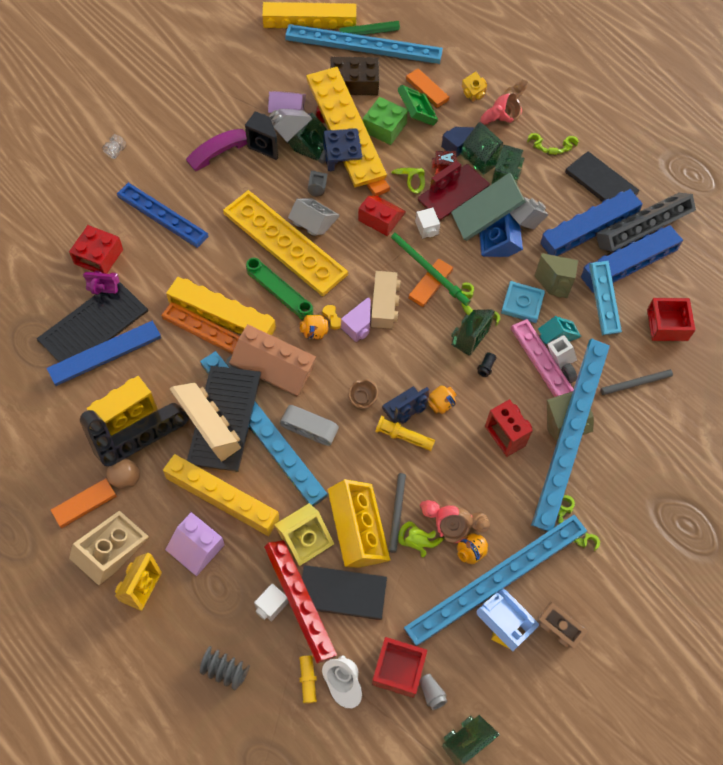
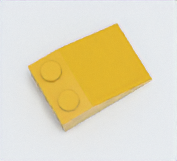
[115,553,162,611]

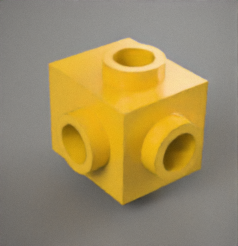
[462,71,487,102]

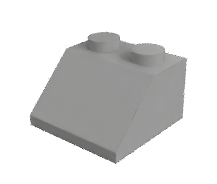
[269,109,312,142]
[510,197,549,230]
[288,198,339,236]

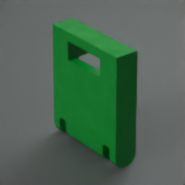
[398,85,439,126]

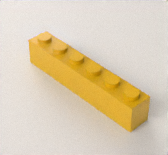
[262,2,356,29]
[166,277,276,335]
[163,454,279,537]

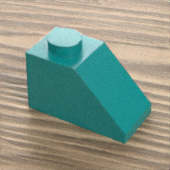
[538,316,581,344]

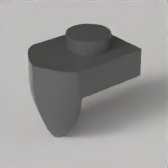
[307,171,328,197]

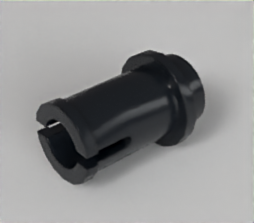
[477,352,497,377]

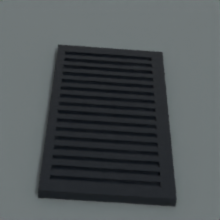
[37,282,149,362]
[187,366,261,472]

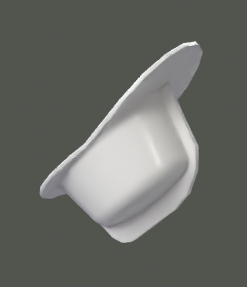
[322,655,362,708]

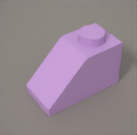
[341,298,371,342]

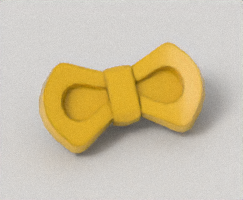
[322,305,341,330]

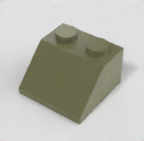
[535,253,578,298]
[546,391,594,441]

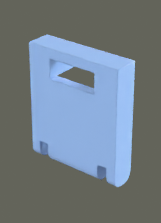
[477,589,540,651]

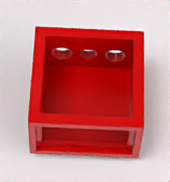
[69,225,123,274]
[647,298,696,341]
[485,399,533,457]
[372,637,428,698]

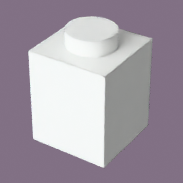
[415,208,440,239]
[547,335,577,369]
[254,584,289,622]

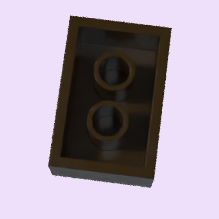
[330,57,379,96]

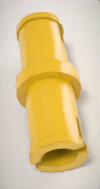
[299,655,317,703]

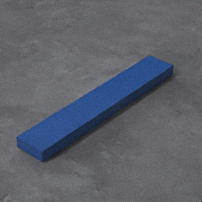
[117,182,209,248]
[47,320,161,386]

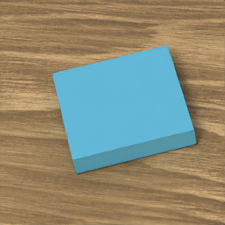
[501,281,545,323]

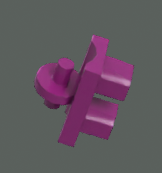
[83,271,119,295]

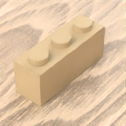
[371,271,400,329]

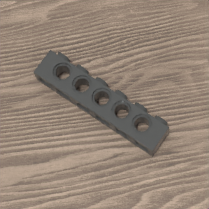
[596,193,696,252]

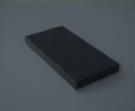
[565,151,640,202]
[302,565,387,620]

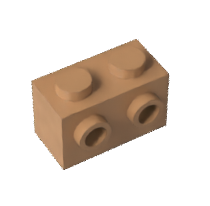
[538,601,588,649]

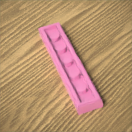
[511,319,574,397]

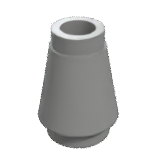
[420,674,447,710]

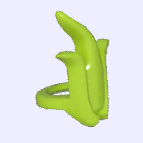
[391,168,425,193]
[398,521,444,557]

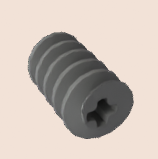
[200,646,250,691]

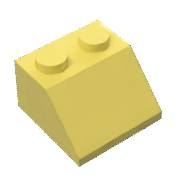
[274,503,334,566]

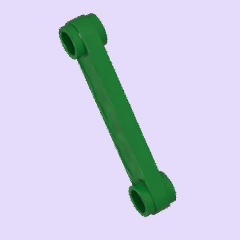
[246,258,314,320]

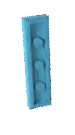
[589,261,622,336]

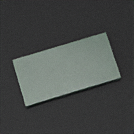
[451,173,526,241]

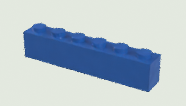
[540,189,643,256]
[581,225,683,293]

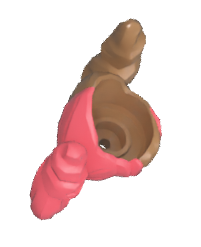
[480,80,528,126]
[420,500,490,543]

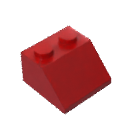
[358,195,406,236]

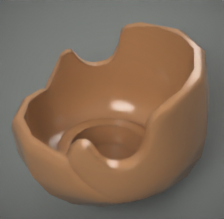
[348,379,378,409]
[106,458,140,489]

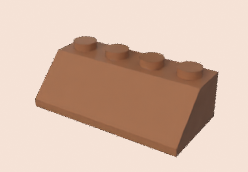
[229,324,316,397]

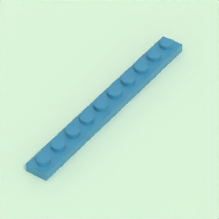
[285,24,443,64]
[531,339,610,532]
[200,351,328,507]
[404,514,587,646]

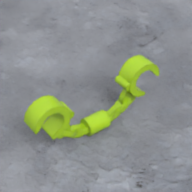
[527,133,579,155]
[461,282,500,326]
[558,495,600,551]

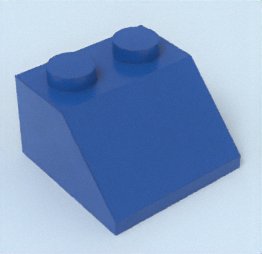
[480,213,523,257]

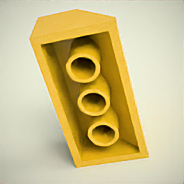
[328,479,390,568]

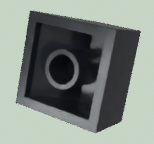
[245,111,278,160]

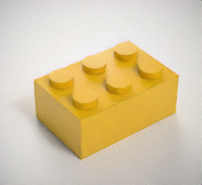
[87,376,158,436]

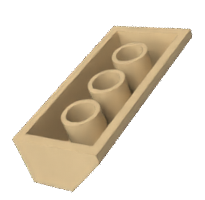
[170,383,241,462]

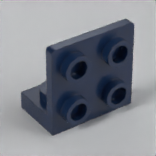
[323,128,362,172]
[382,386,430,424]

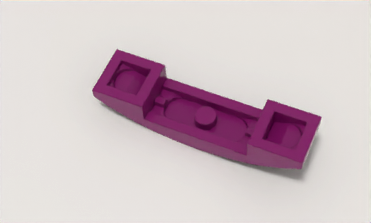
[186,129,247,172]

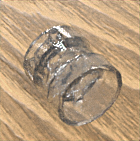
[102,134,126,159]

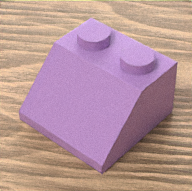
[268,91,306,113]
[165,512,225,576]

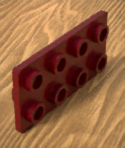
[418,161,490,221]

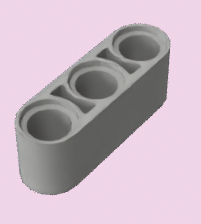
[279,405,339,446]

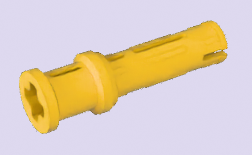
[375,416,435,452]

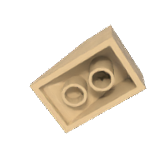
[69,511,149,585]

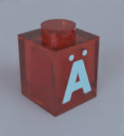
[432,151,457,175]

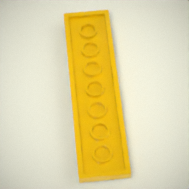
[306,67,387,188]
[223,190,348,297]

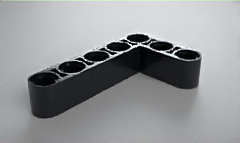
[80,403,189,467]

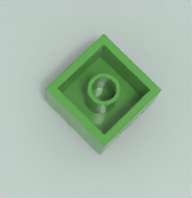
[363,97,408,145]

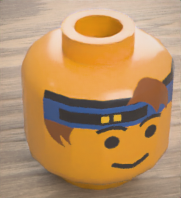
[300,315,328,339]
[427,385,457,414]
[457,533,488,565]

